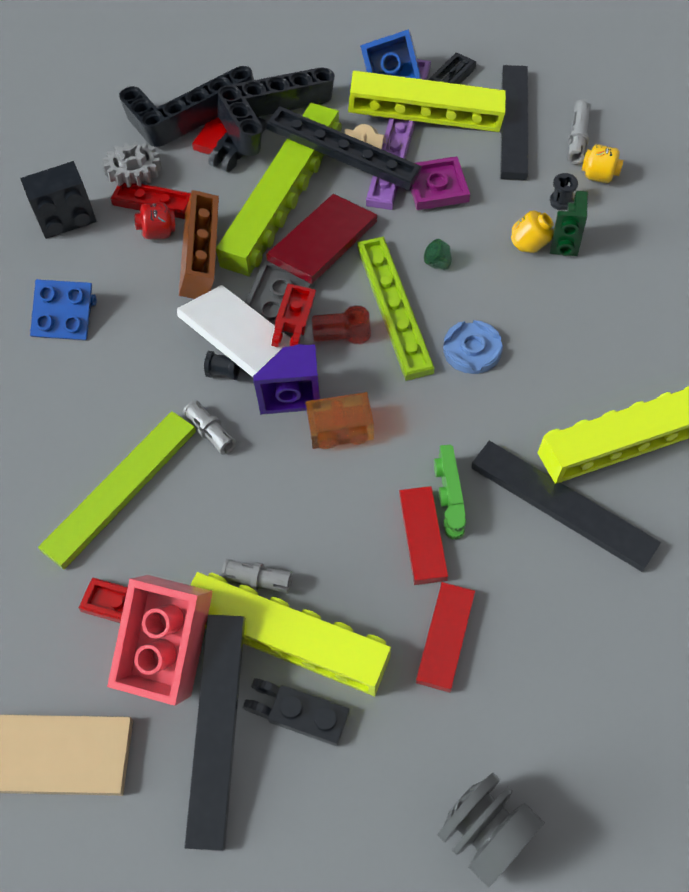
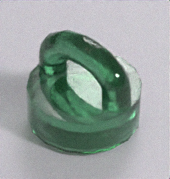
[424,239,452,270]

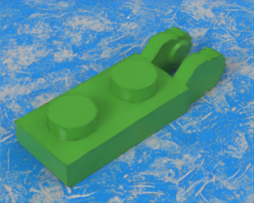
[434,444,466,540]

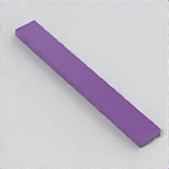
[366,59,431,210]

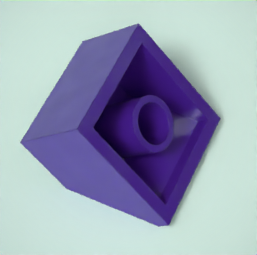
[253,344,321,415]

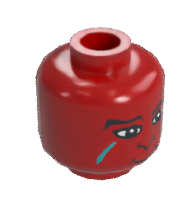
[134,203,175,240]

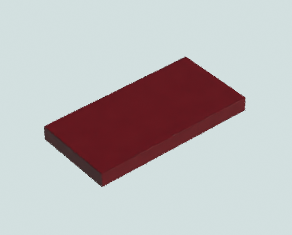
[266,193,377,284]

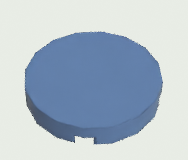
[443,320,503,374]

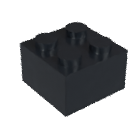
[20,161,97,239]

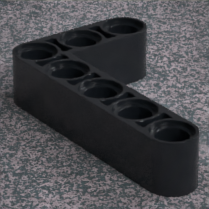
[119,66,254,147]
[218,67,335,156]

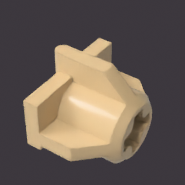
[345,124,386,149]

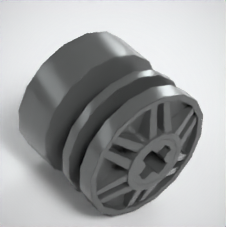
[438,773,545,888]

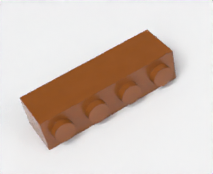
[179,190,219,299]

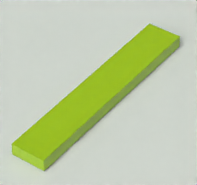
[357,236,435,381]
[38,411,196,570]

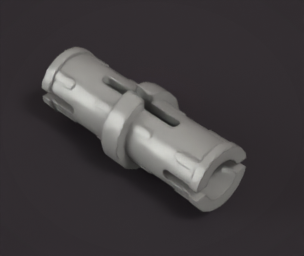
[183,400,236,455]
[221,559,293,594]

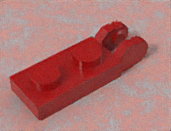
[272,283,316,347]

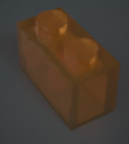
[305,392,374,449]

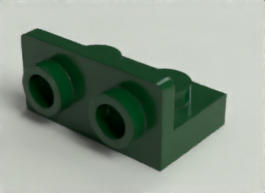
[550,190,588,256]

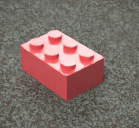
[107,575,213,706]

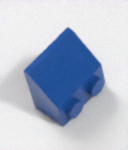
[360,29,421,79]

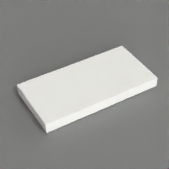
[177,285,291,377]

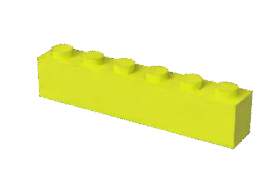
[348,70,506,132]
[537,386,689,484]
[190,572,391,697]

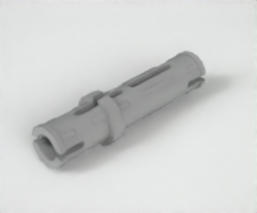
[567,99,591,164]

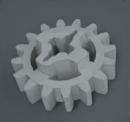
[103,141,162,187]

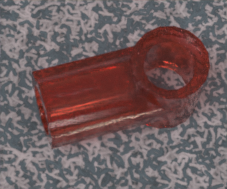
[312,305,371,344]

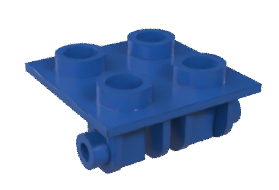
[30,279,97,340]

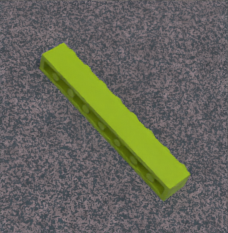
[216,103,342,277]

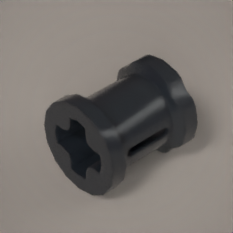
[549,173,578,210]
[204,351,240,380]

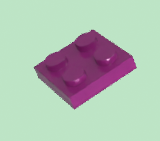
[410,156,470,210]

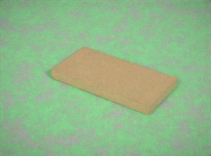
[0,715,133,796]

